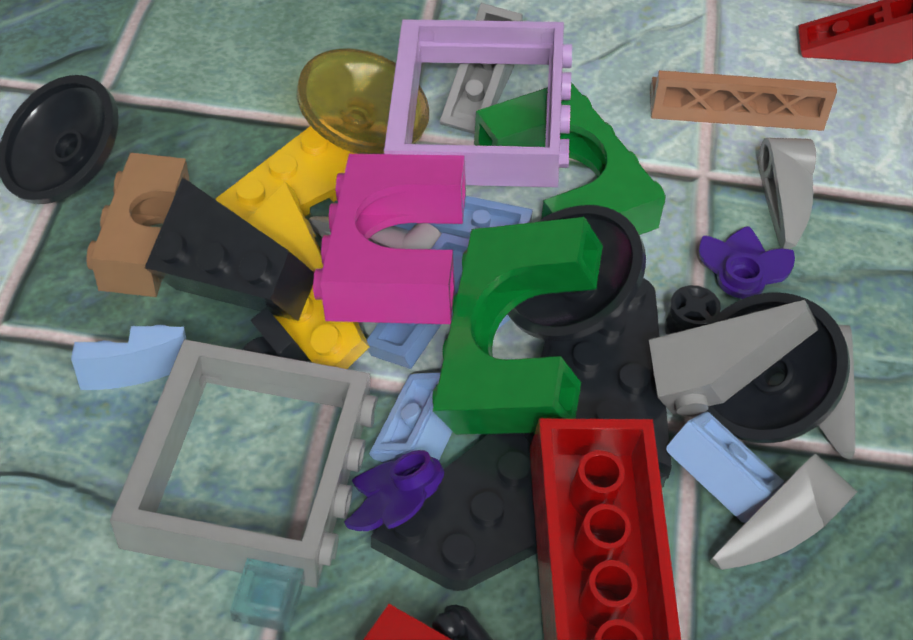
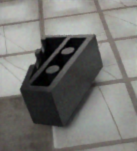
[145,177,314,321]

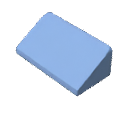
[369,372,453,463]
[666,412,784,523]

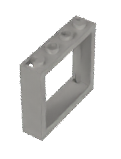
[110,339,378,588]

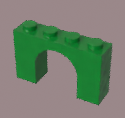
[474,82,666,235]
[432,217,603,435]

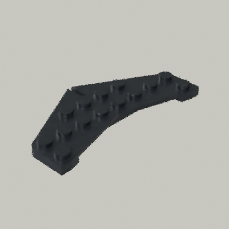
[371,278,672,591]

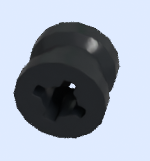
[665,285,721,335]

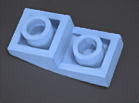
[71,325,186,390]

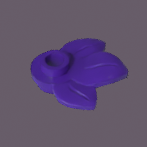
[699,226,795,299]
[344,450,444,531]

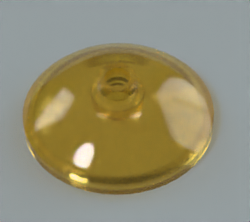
[296,48,429,154]

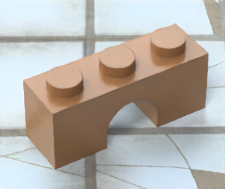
[87,153,190,297]

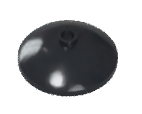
[0,75,119,204]
[507,205,646,341]
[706,292,850,443]

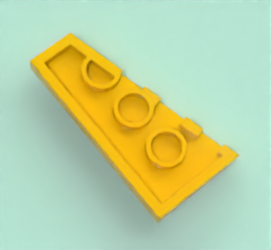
[215,124,362,220]
[245,182,370,369]

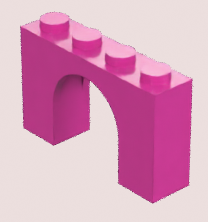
[313,154,466,324]

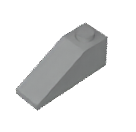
[439,3,523,134]
[649,300,818,416]

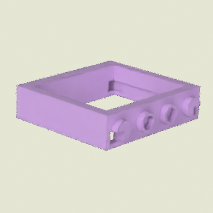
[384,19,572,187]

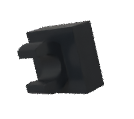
[242,307,311,362]

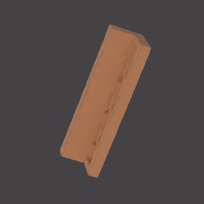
[650,70,837,131]

